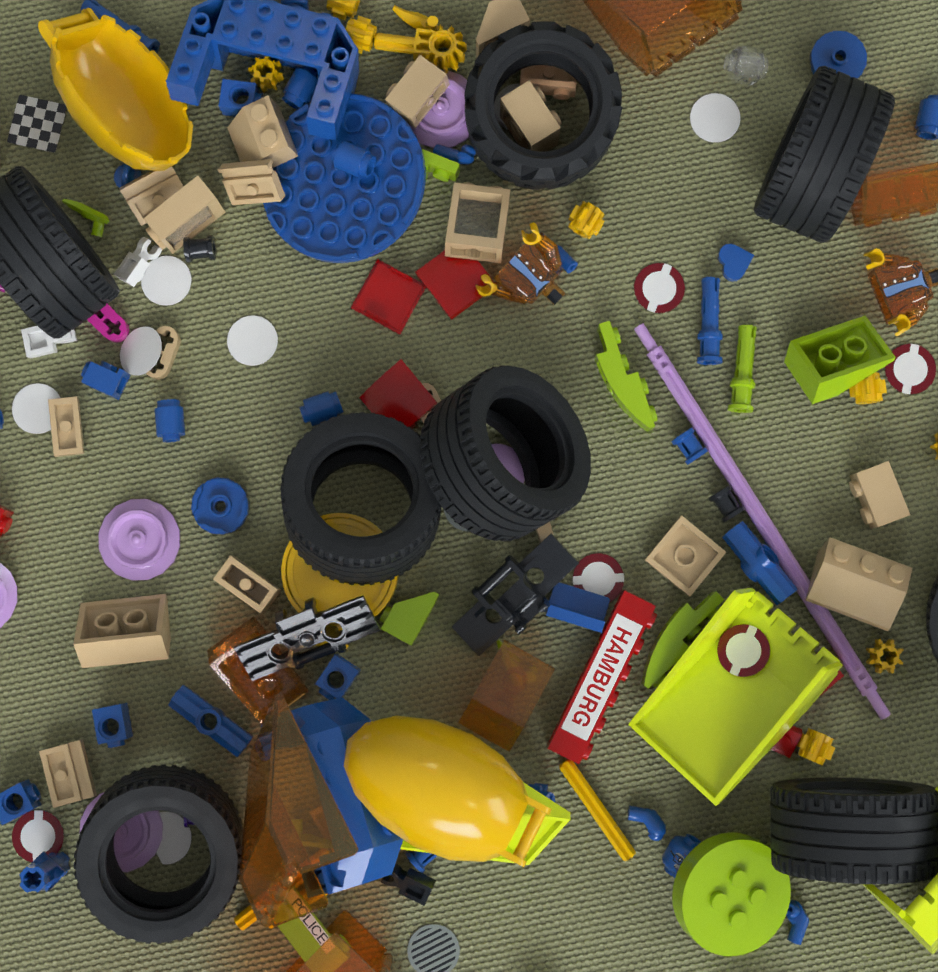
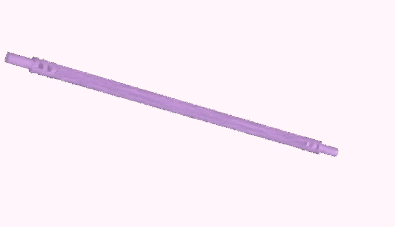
[634,323,891,720]

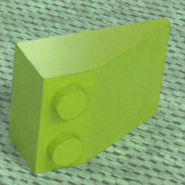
[784,315,895,404]

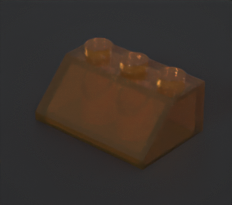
[851,162,938,228]

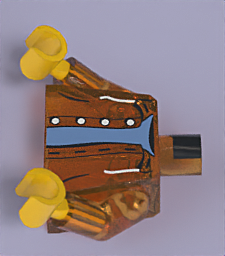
[475,222,566,305]
[863,248,938,336]

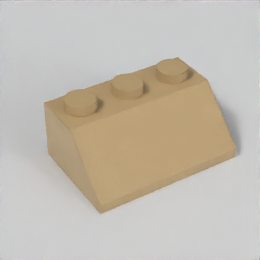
[805,537,912,631]
[73,594,171,668]

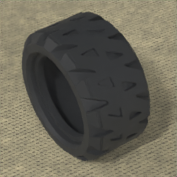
[464,21,622,190]

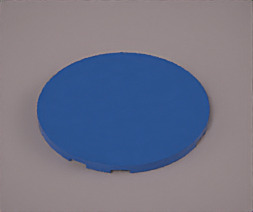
[263,94,426,263]

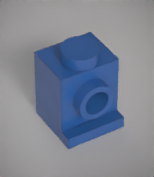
[81,361,131,400]

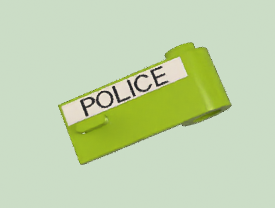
[266,887,351,972]

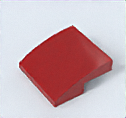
[415,250,495,320]
[359,359,438,428]

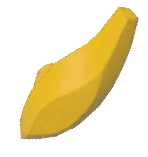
[392,5,438,32]

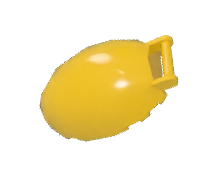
[38,8,193,171]
[344,716,552,867]

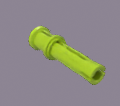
[727,325,757,413]

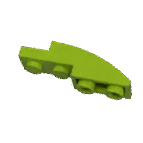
[594,321,658,431]
[641,591,724,689]

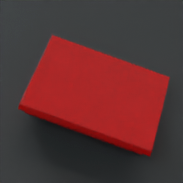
[351,259,426,335]

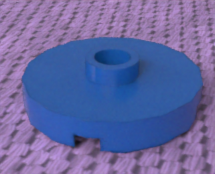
[810,31,867,79]
[191,477,250,535]

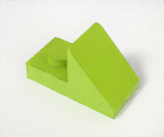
[422,149,460,182]

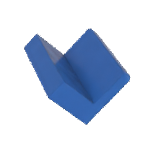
[545,582,610,633]

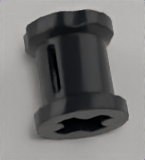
[183,235,216,263]
[709,485,745,522]

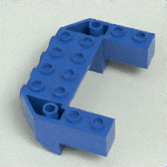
[166,0,359,141]
[261,698,403,899]

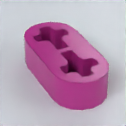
[87,303,130,343]

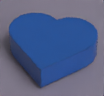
[718,244,754,282]

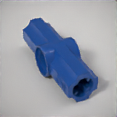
[722,521,798,605]
[168,685,254,757]
[19,851,70,893]

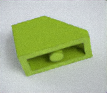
[379,592,440,646]

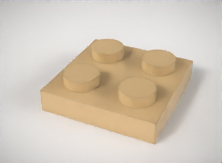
[644,515,726,597]

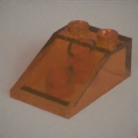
[207,616,309,725]
[458,640,555,752]

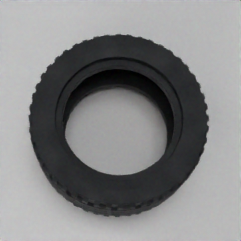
[753,66,895,243]
[0,166,120,339]
[420,365,591,542]
[280,412,442,586]
[74,764,244,944]
[770,778,938,884]

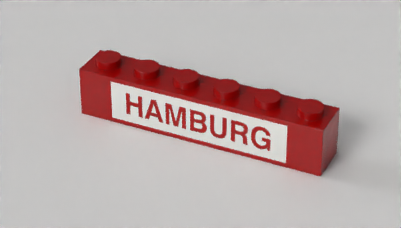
[546,590,657,764]

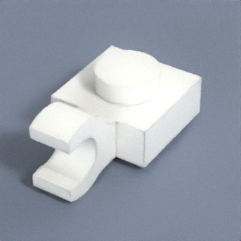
[113,237,162,287]
[21,326,77,359]

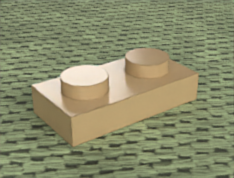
[48,396,85,457]

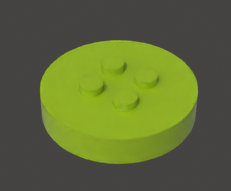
[672,832,791,956]

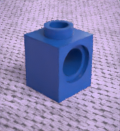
[218,79,263,117]
[315,654,361,700]
[92,703,133,748]
[0,779,42,825]

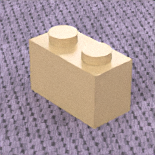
[385,55,450,129]
[849,461,910,529]
[213,555,282,613]

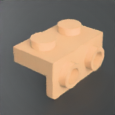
[520,65,577,100]

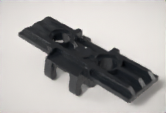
[452,533,579,656]
[234,595,381,681]

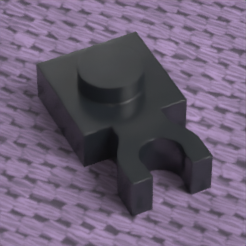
[381,863,436,906]

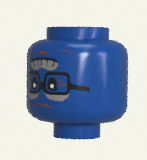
[662,834,701,878]

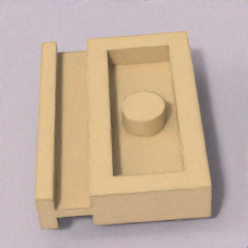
[218,159,285,205]
[119,166,184,226]
[39,739,97,808]

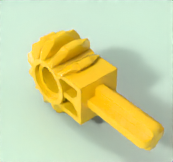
[374,24,467,74]

